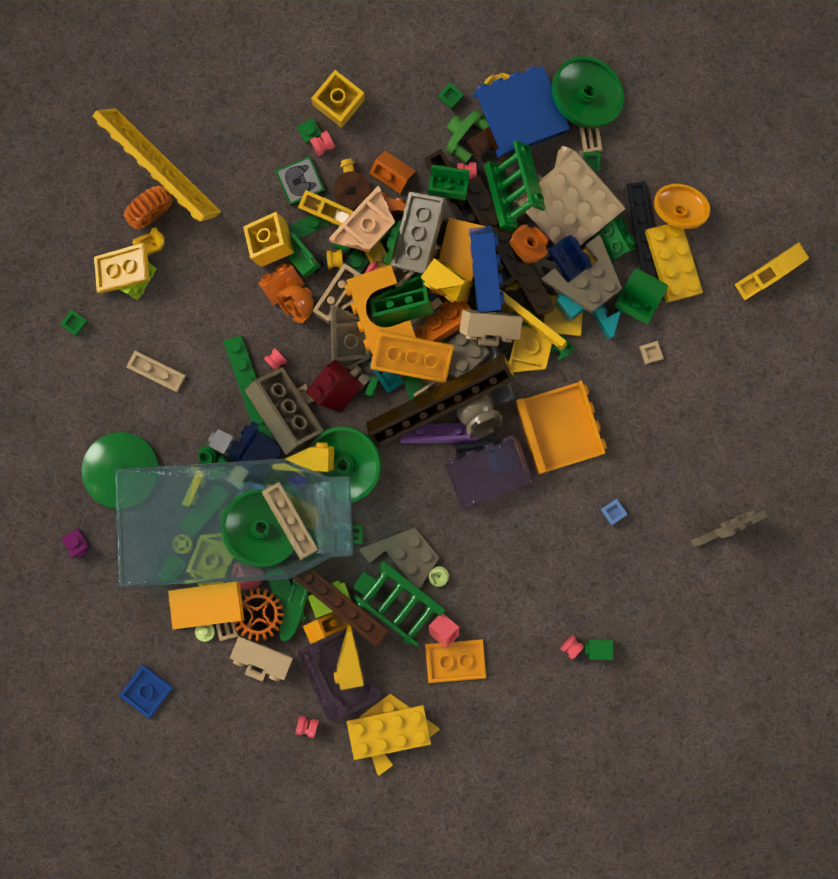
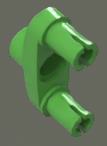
[445,109,489,164]

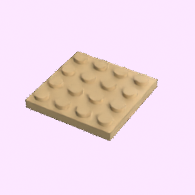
[517,150,625,256]

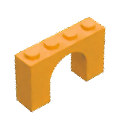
[344,265,416,354]

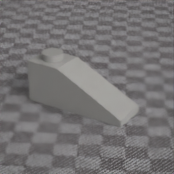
[208,429,240,458]

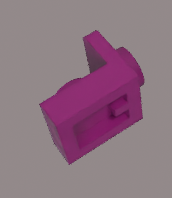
[61,528,91,559]

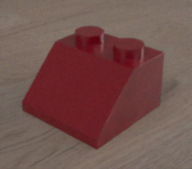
[305,359,363,412]

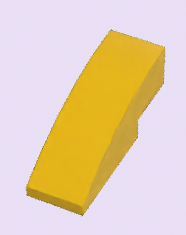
[298,190,354,226]

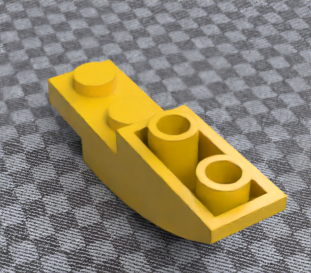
[734,242,809,300]

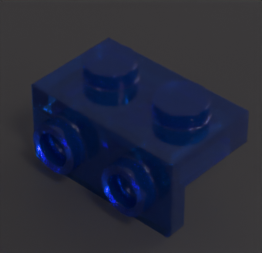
[547,235,592,281]

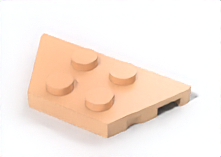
[329,186,395,252]

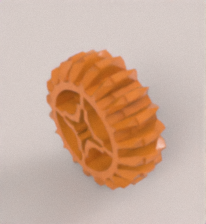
[124,185,173,229]
[232,588,284,641]

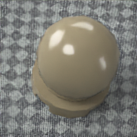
[456,394,503,440]

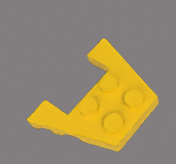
[501,305,552,373]
[359,693,440,776]

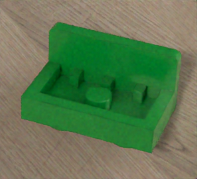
[427,165,470,200]

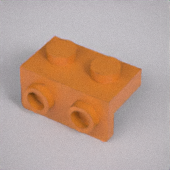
[258,262,305,306]

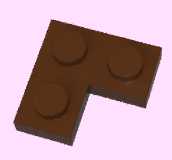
[467,126,516,163]

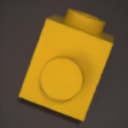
[132,227,165,256]

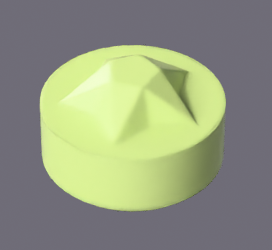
[429,566,449,587]
[195,624,215,642]

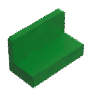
[286,233,320,278]

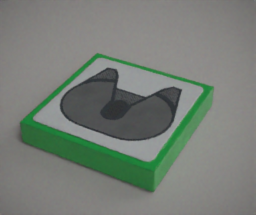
[276,156,325,206]

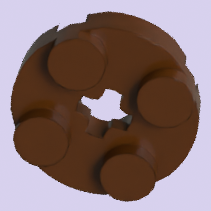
[333,171,371,210]

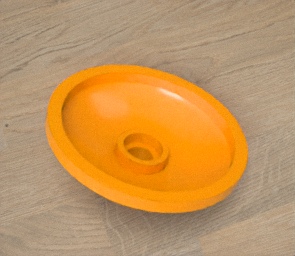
[654,184,710,229]

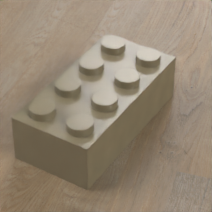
[244,367,324,455]

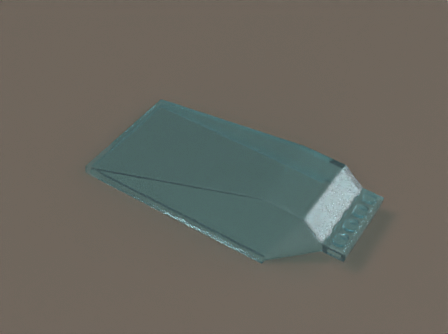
[115,459,353,587]

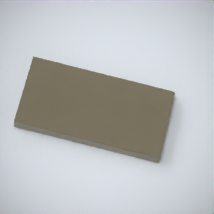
[391,192,447,274]

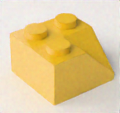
[311,70,365,128]
[243,212,294,267]
[420,258,474,303]

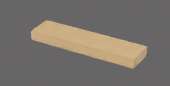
[262,482,318,560]

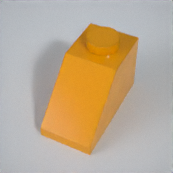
[303,612,349,644]

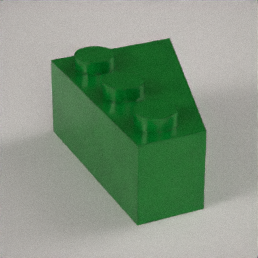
[370,273,434,327]

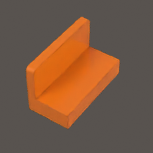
[369,151,416,194]

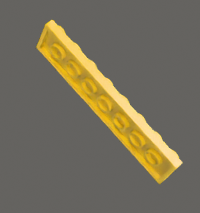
[93,108,222,222]

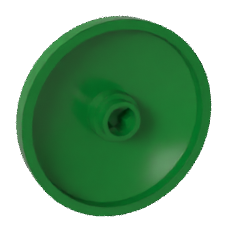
[551,56,624,129]
[306,426,382,503]
[82,432,159,509]
[221,489,294,568]

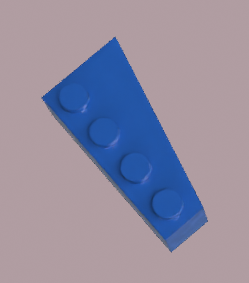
[468,226,504,312]

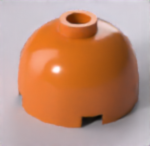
[277,285,314,323]

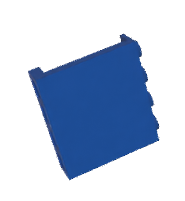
[472,66,570,158]

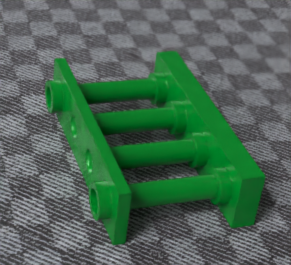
[484,140,546,233]
[354,560,445,647]

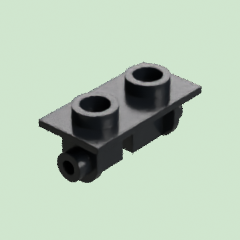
[455,434,494,458]

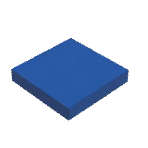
[119,664,174,719]

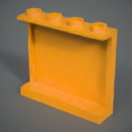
[515,380,607,475]

